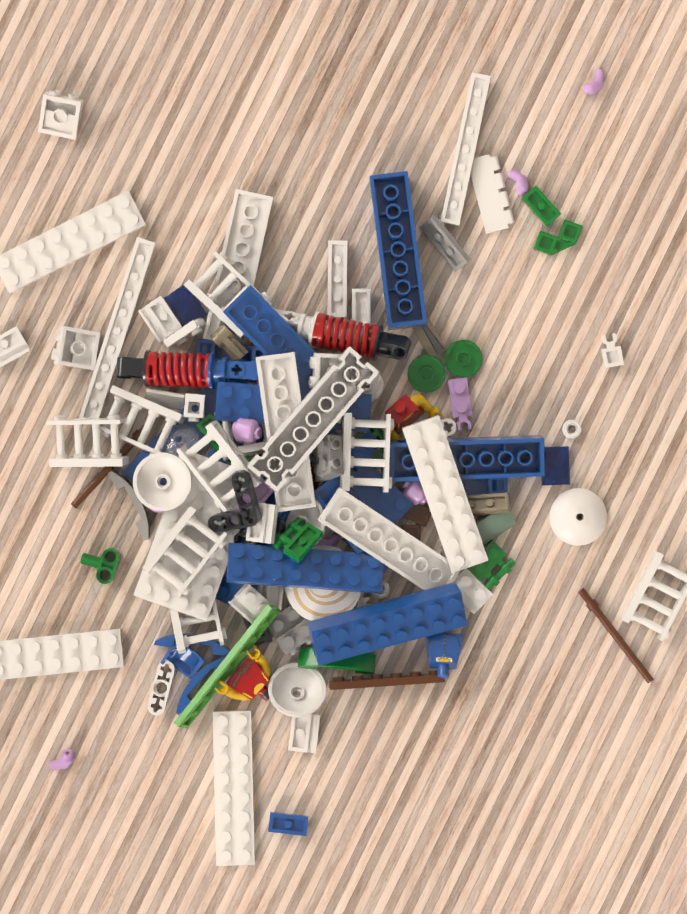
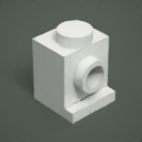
[184,393,206,422]

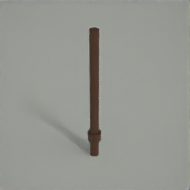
[71,424,154,509]
[578,588,654,683]

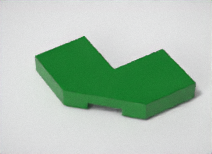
[533,219,583,256]

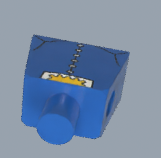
[425,633,463,679]

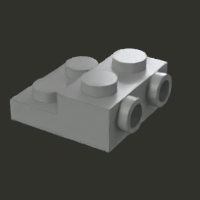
[313,435,344,483]
[268,605,311,656]

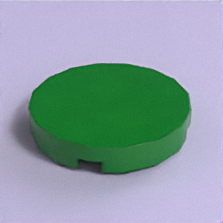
[444,340,482,378]
[407,354,446,392]

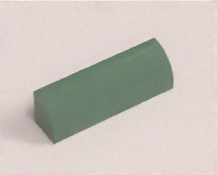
[441,513,517,554]

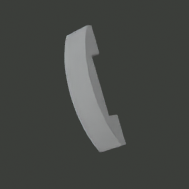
[108,471,150,540]

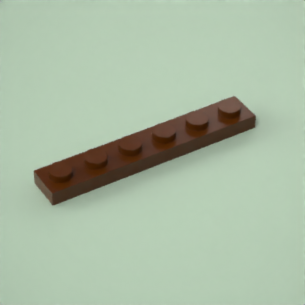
[329,670,445,690]

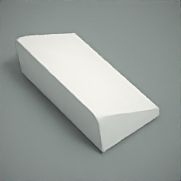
[146,388,185,410]

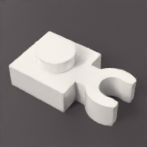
[601,333,624,368]

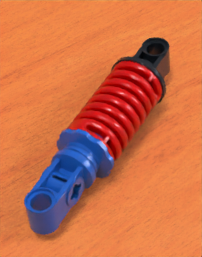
[116,350,259,389]

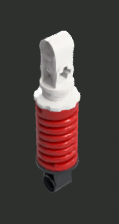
[274,308,412,361]

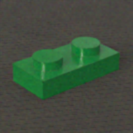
[521,186,561,227]

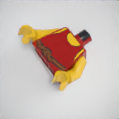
[383,394,442,440]
[214,645,271,701]

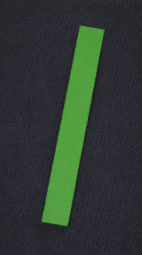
[174,604,280,728]

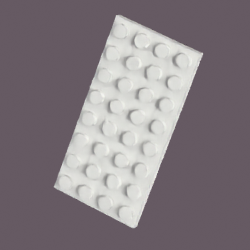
[134,454,247,622]

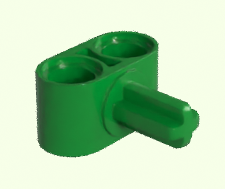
[80,548,121,584]

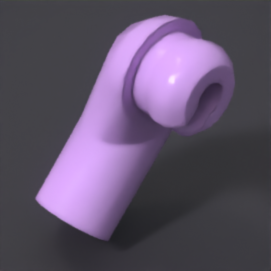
[583,70,605,95]
[508,168,529,196]
[313,533,341,547]
[49,749,75,770]

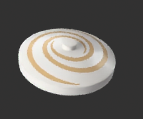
[285,545,361,621]

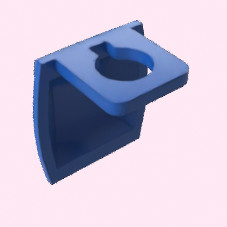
[160,644,205,679]

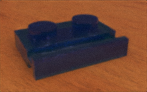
[164,285,208,327]
[541,446,570,486]

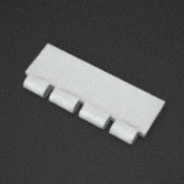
[471,154,515,234]

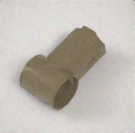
[210,323,249,361]

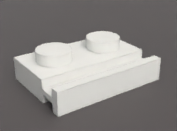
[138,296,182,343]
[163,318,206,347]
[0,326,31,368]
[246,503,279,544]
[453,568,493,614]
[228,584,272,624]
[288,714,320,754]

